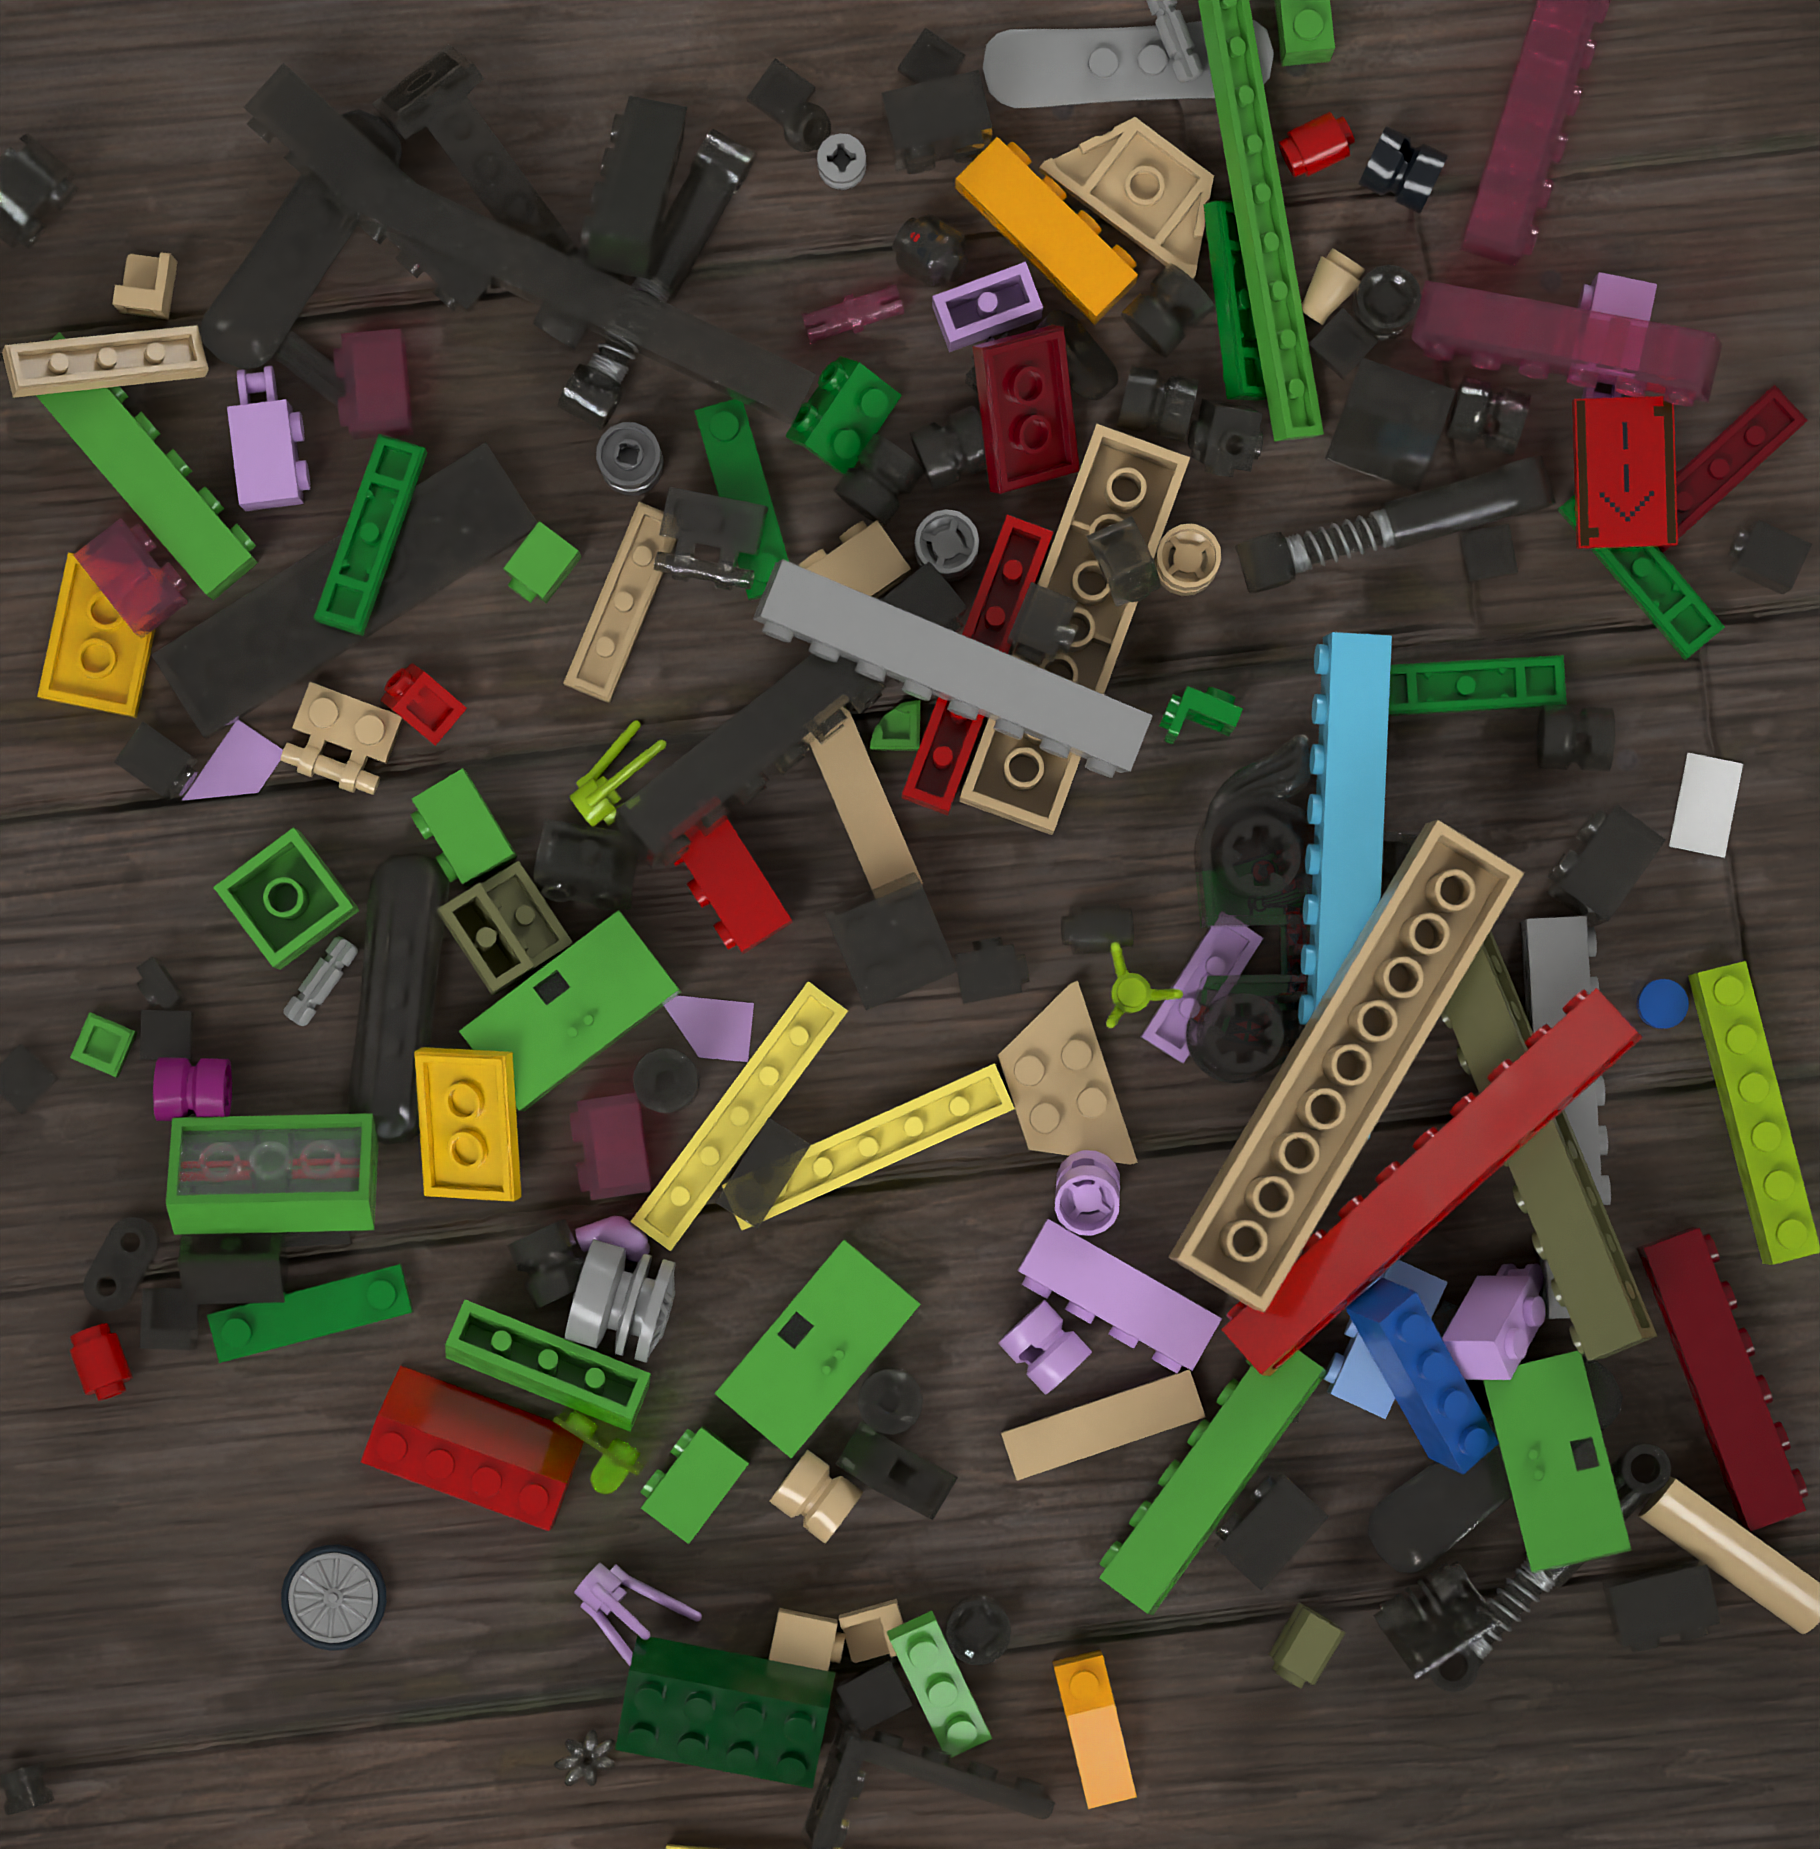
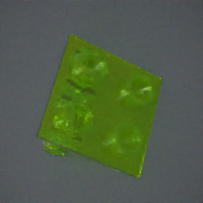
[553,1410,645,1494]

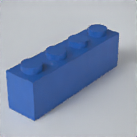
[1345,1277,1499,1475]

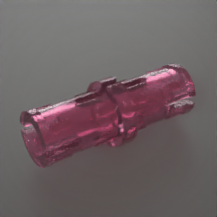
[801,284,905,344]

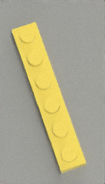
[630,981,848,1251]
[722,1063,1015,1231]

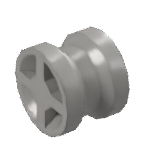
[817,133,866,190]

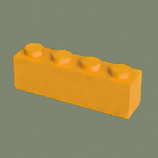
[955,137,1138,325]

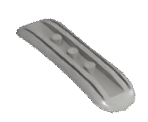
[983,20,1274,108]

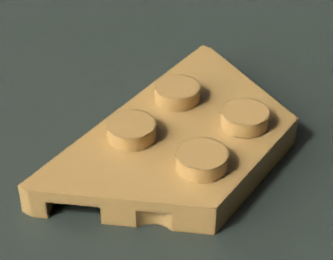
[1039,117,1214,284]
[998,981,1138,1165]

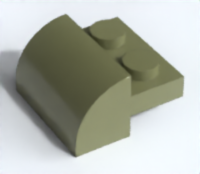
[437,861,573,995]

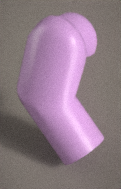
[575,1216,650,1262]

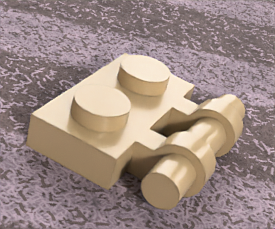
[280,682,403,795]

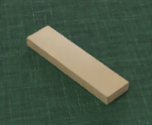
[2,325,209,398]
[563,502,685,704]
[800,702,923,904]
[1001,1369,1206,1481]

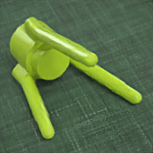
[569,720,674,827]
[1106,942,1183,1028]

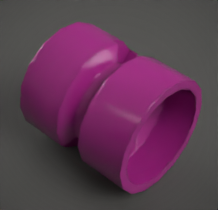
[153,1057,232,1121]

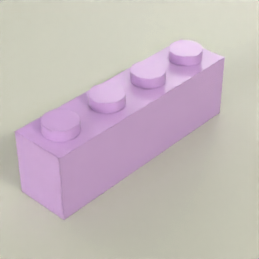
[1017,1219,1222,1374]

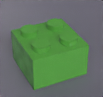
[213,827,360,970]

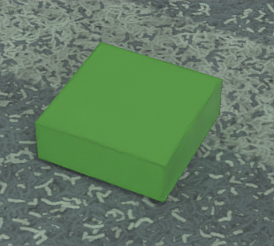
[70,1012,138,1077]

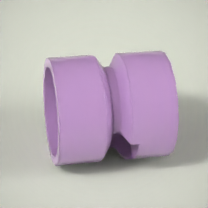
[1055,1150,1120,1235]
[998,1300,1092,1395]

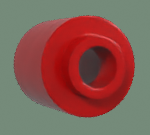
[1278,111,1355,178]
[69,1323,133,1401]

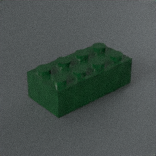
[615,1635,835,1789]

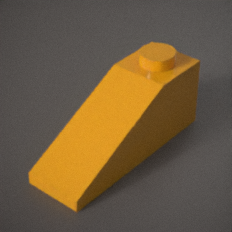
[1052,1650,1137,1809]

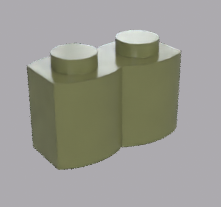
[1268,1602,1346,1689]

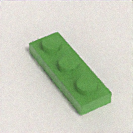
[887,1611,992,1759]

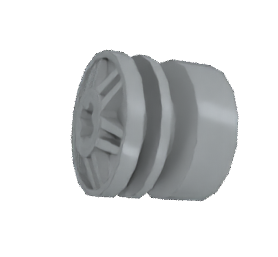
[565,1239,676,1363]

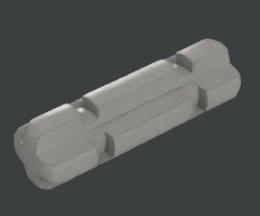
[1146,0,1204,83]
[283,936,358,1026]

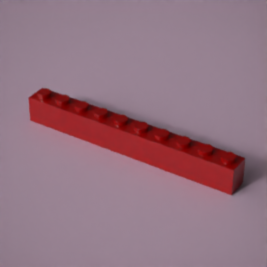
[1221,988,1643,1376]

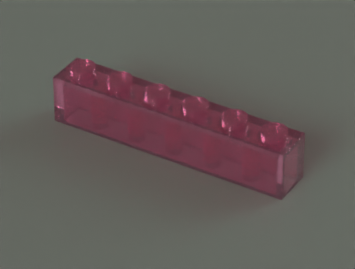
[1459,0,1611,267]
[1411,280,1722,406]

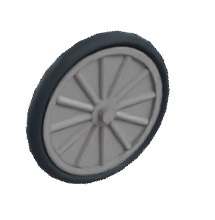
[281,1544,387,1651]

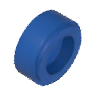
[1636,979,1689,1029]

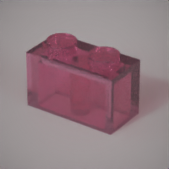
[334,329,413,439]
[74,518,189,638]
[570,1092,653,1200]

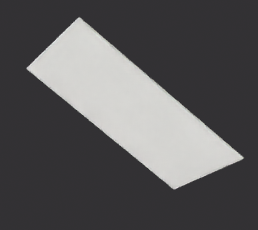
[1669,753,1743,858]

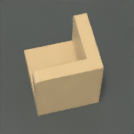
[112,252,177,320]
[839,1599,904,1663]

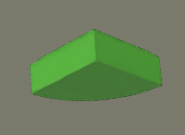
[870,700,920,751]

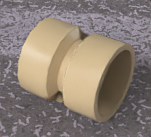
[1154,524,1221,596]
[769,1450,863,1543]

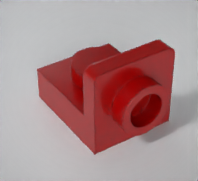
[381,663,467,746]

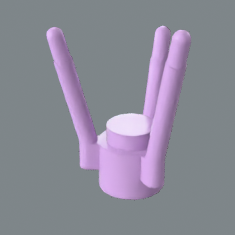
[574,1563,702,1666]

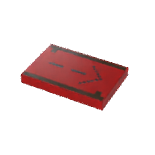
[1572,396,1678,549]

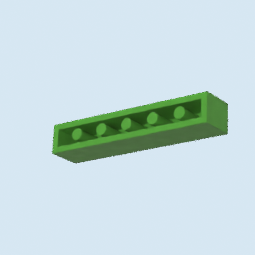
[36,332,258,601]
[1099,1351,1327,1615]

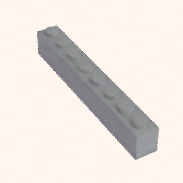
[753,560,1153,778]
[1521,916,1611,1319]

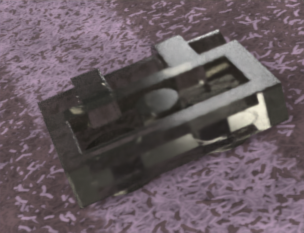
[654,487,768,591]

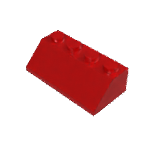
[360,1365,588,1531]

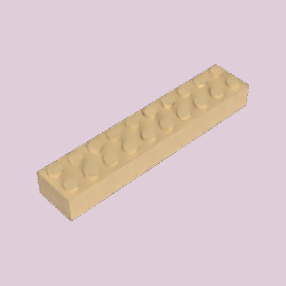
[1169,820,1524,1312]

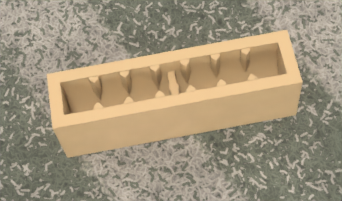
[1638,1475,1820,1634]

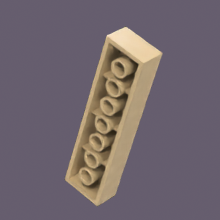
[959,424,1190,835]

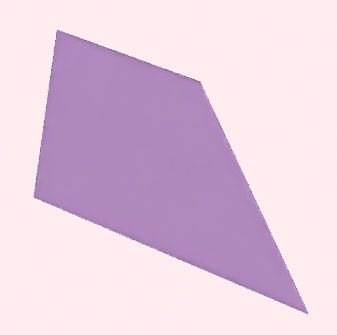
[182,719,283,801]
[664,996,754,1062]

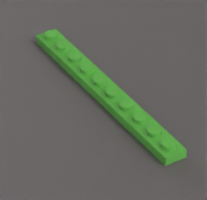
[1198,0,1324,442]

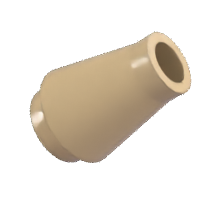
[1302,248,1365,325]

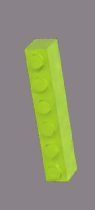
[1688,961,1820,1265]

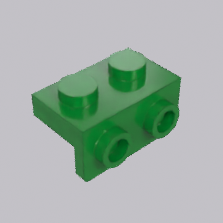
[786,356,902,476]
[1159,686,1243,745]

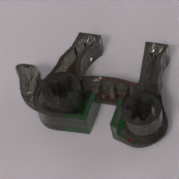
[1185,735,1430,1084]

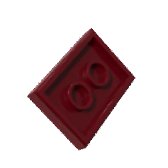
[972,325,1080,494]

